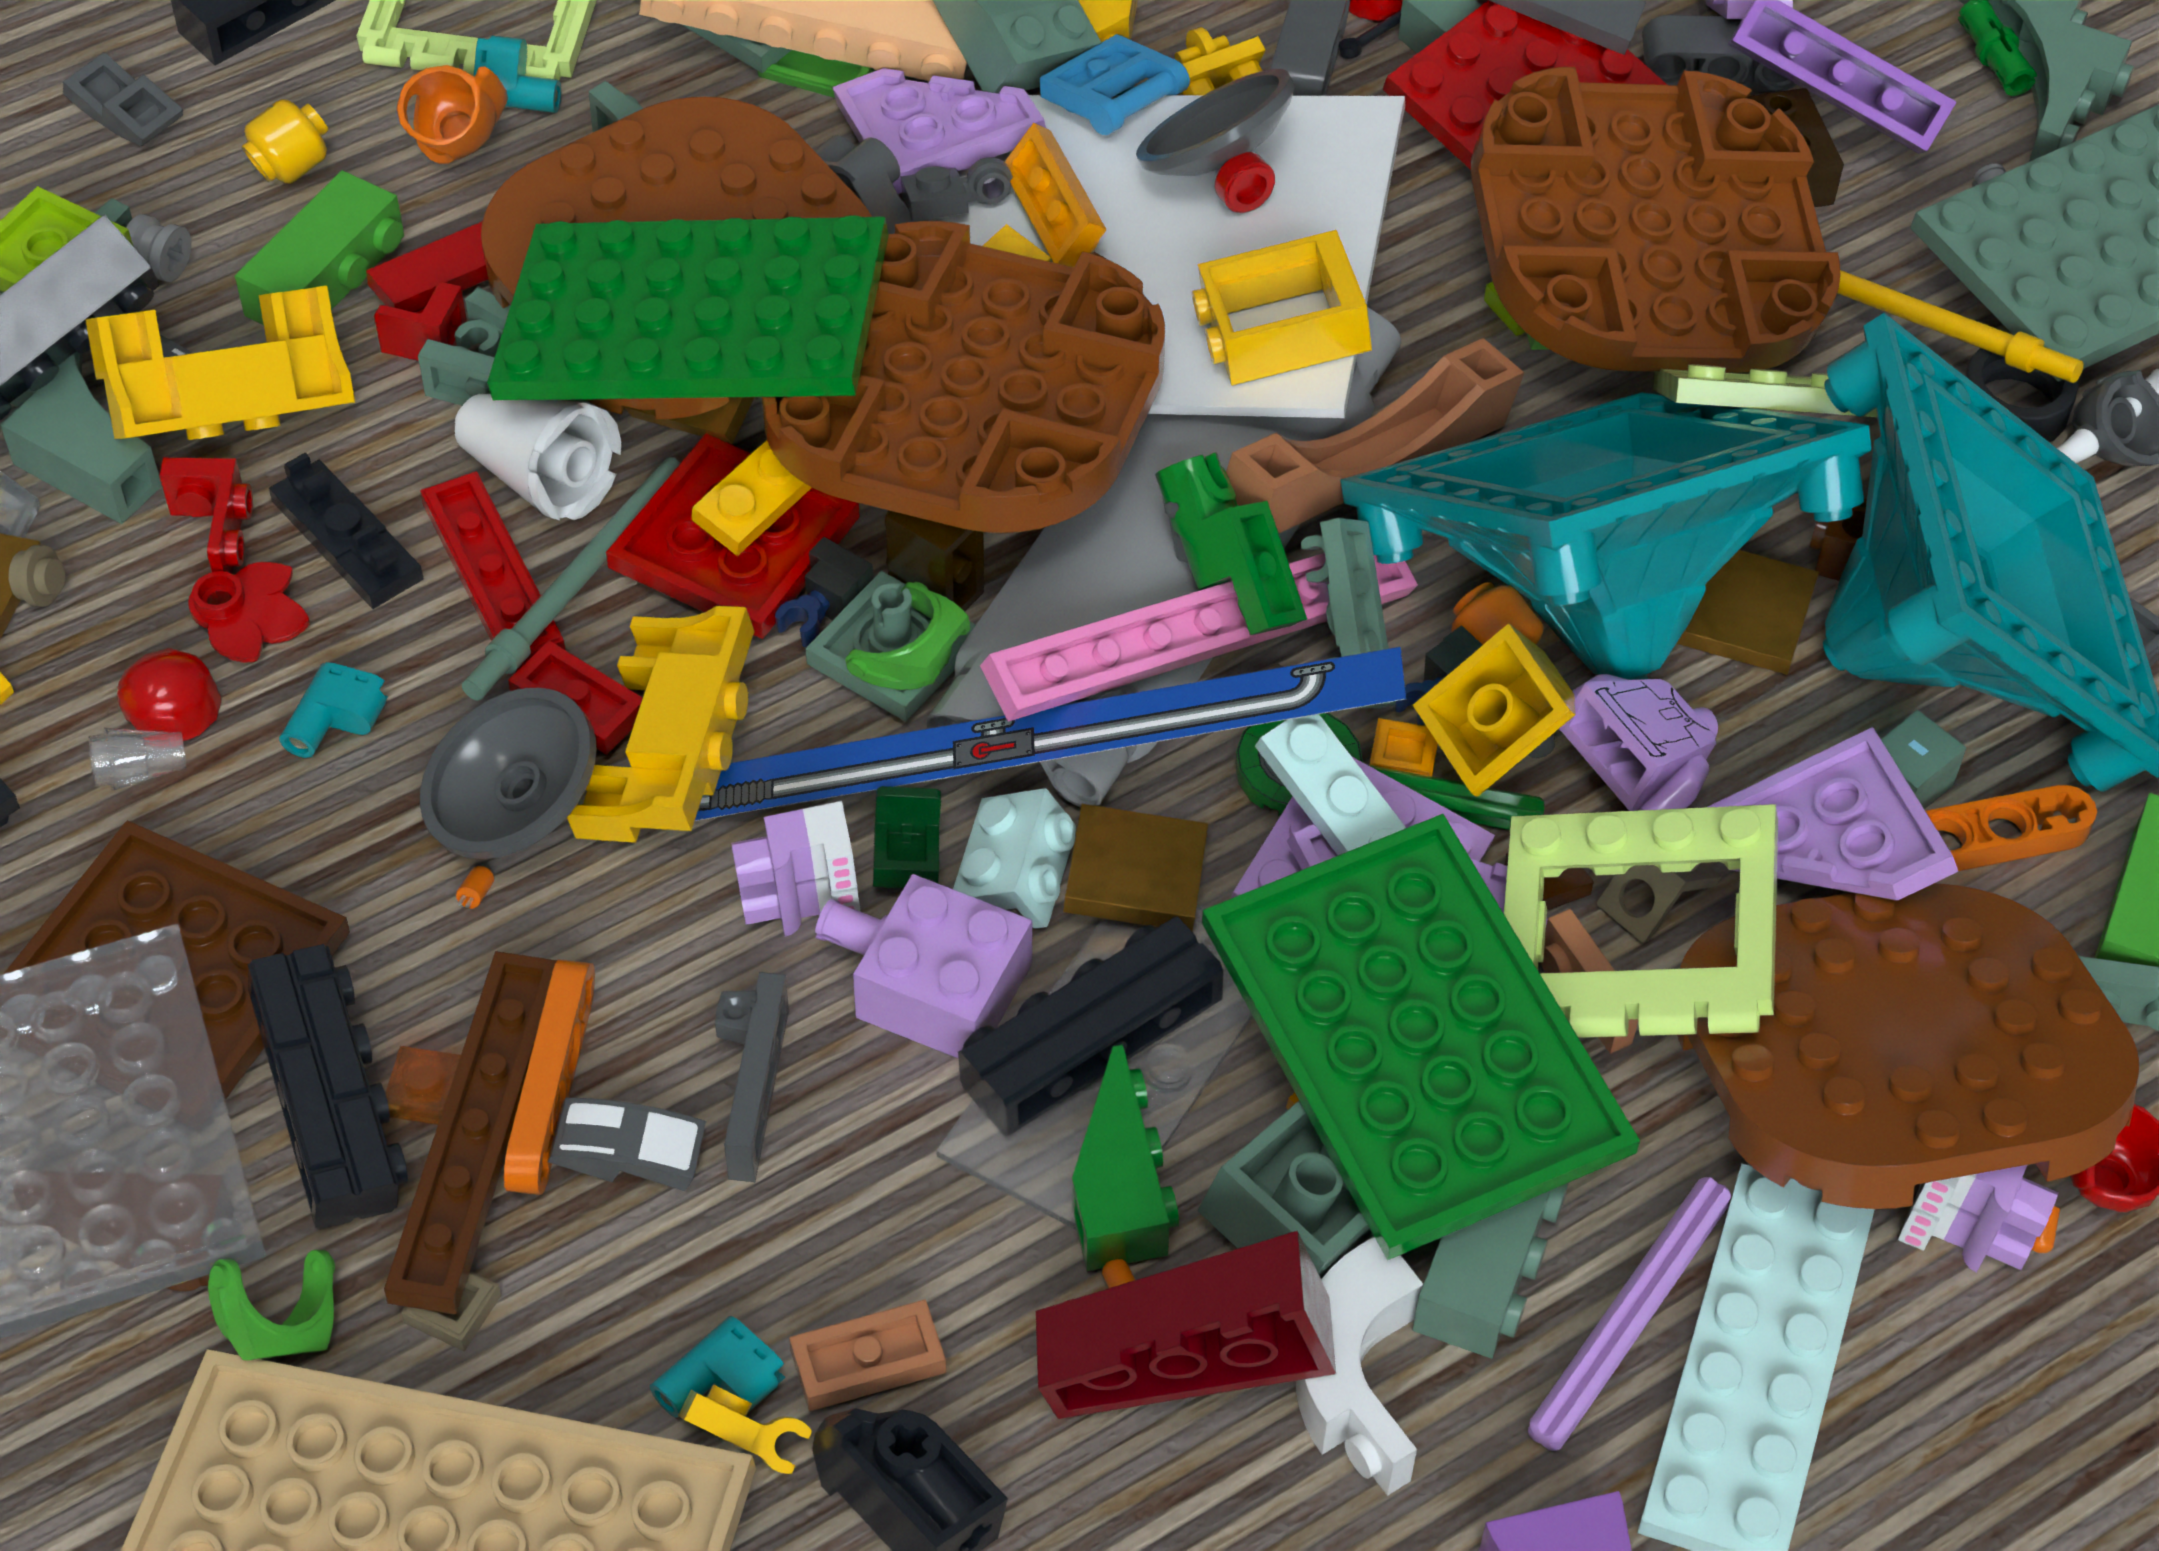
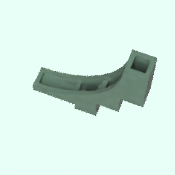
[1958,0,2134,162]
[0,198,162,524]

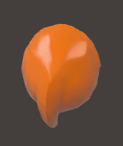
[397,65,508,164]

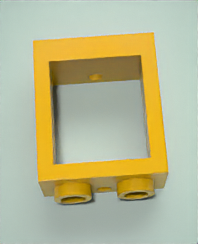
[1192,230,1372,385]

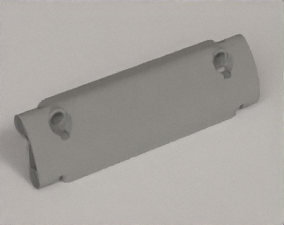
[926,307,1401,807]

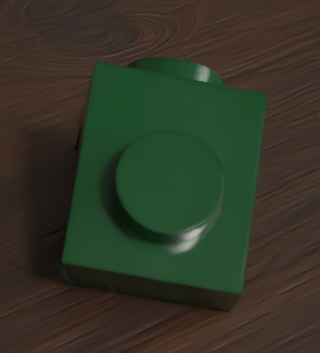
[873,786,941,888]

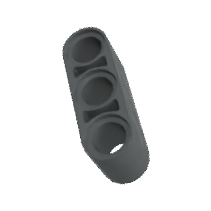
[1270,0,1350,96]
[1642,15,1797,92]

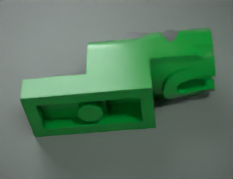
[1155,452,1307,635]

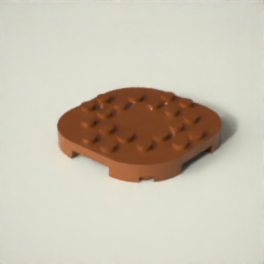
[1471,67,1840,373]
[481,97,872,420]
[762,221,1165,533]
[1677,883,2139,1209]

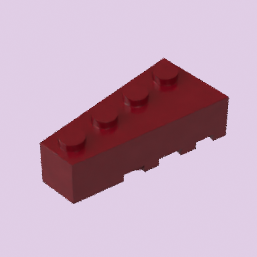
[1035,1230,1336,1419]

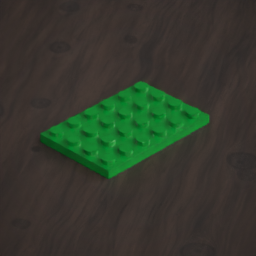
[487,215,889,401]
[1202,814,1640,1261]

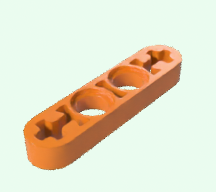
[1926,785,2097,871]
[504,959,595,1195]

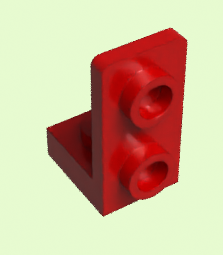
[159,457,253,574]

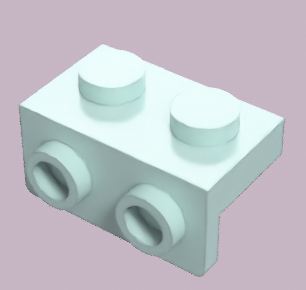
[953,788,1076,929]

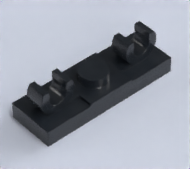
[269,452,424,609]

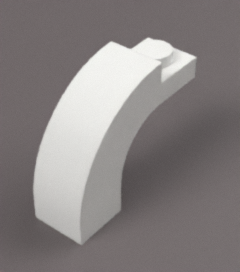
[1296,1237,1423,1496]

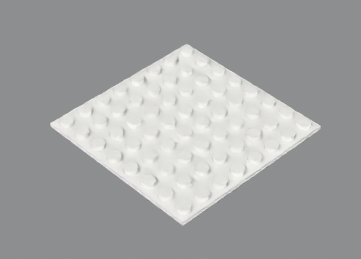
[929,95,1405,418]

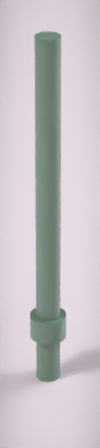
[462,457,680,701]

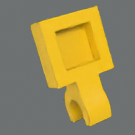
[678,1384,812,1474]

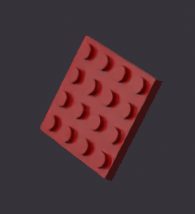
[1382,0,1668,170]

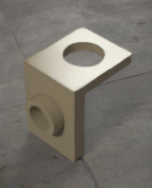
[1597,863,1721,942]

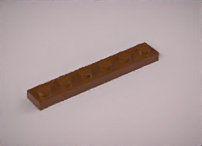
[384,951,557,1314]

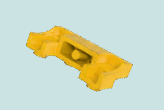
[85,286,355,440]
[567,606,754,843]

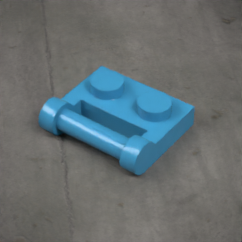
[1039,34,1190,136]

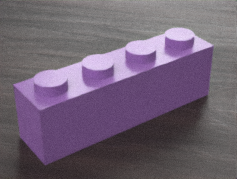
[1727,0,1956,154]

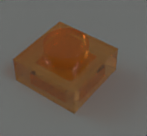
[385,1046,461,1125]

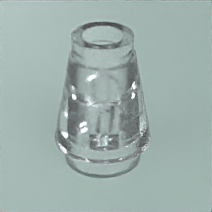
[88,728,186,791]

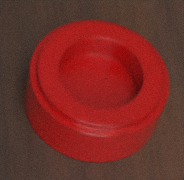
[1215,152,1275,213]

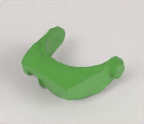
[845,582,970,690]
[208,1250,335,1361]

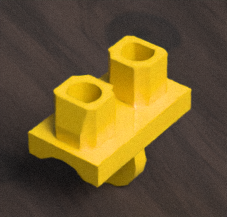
[1174,27,1266,95]

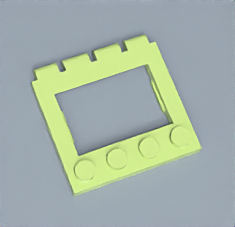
[356,0,597,80]
[1653,364,1877,417]
[1504,804,1778,1038]

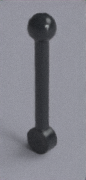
[1339,10,1401,59]

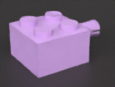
[815,874,1032,1058]

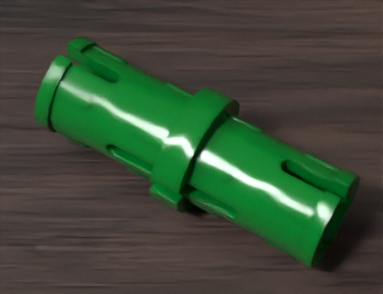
[1958,0,2037,96]

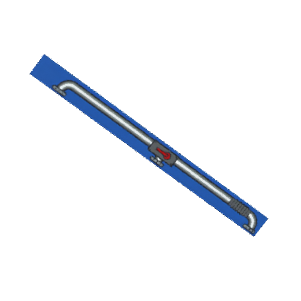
[695,647,1406,821]

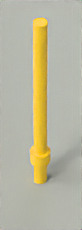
[1837,270,2084,383]

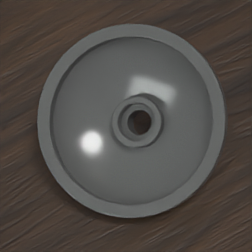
[1136,69,1295,176]
[420,688,597,859]

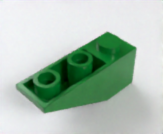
[1072,1045,1179,1271]

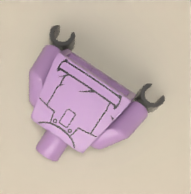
[1528,674,1718,811]

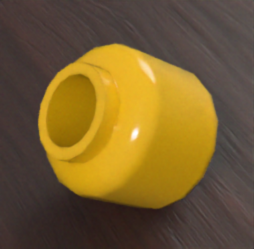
[241,99,329,184]

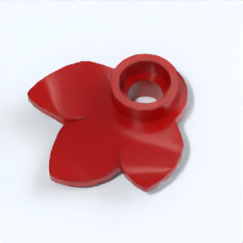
[188,562,310,663]

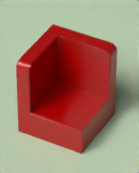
[374,281,467,361]

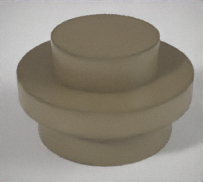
[9,545,65,607]

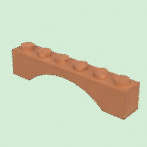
[1226,338,1525,534]

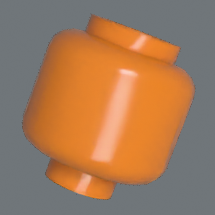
[1451,582,1544,645]

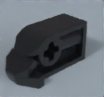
[812,1408,1008,1551]

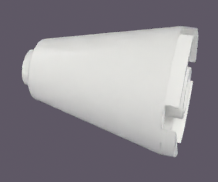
[455,394,622,520]

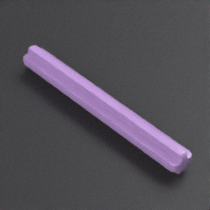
[1528,1177,1731,1451]

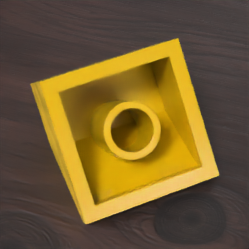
[1413,623,1576,797]

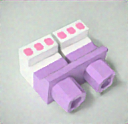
[731,801,860,937]
[1898,1165,2058,1273]

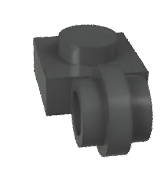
[900,157,1013,222]

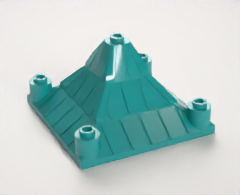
[1823,313,2159,792]
[1340,393,1872,680]

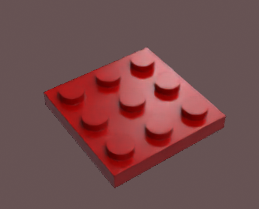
[606,433,860,639]

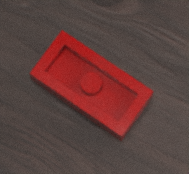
[508,640,643,755]

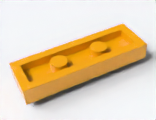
[1004,122,1107,267]

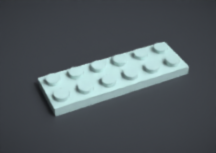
[1637,1164,1875,1551]

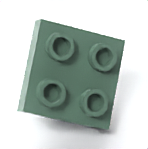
[806,571,976,722]

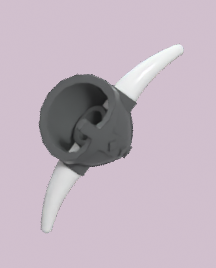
[2057,369,2159,466]

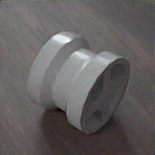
[126,214,191,282]

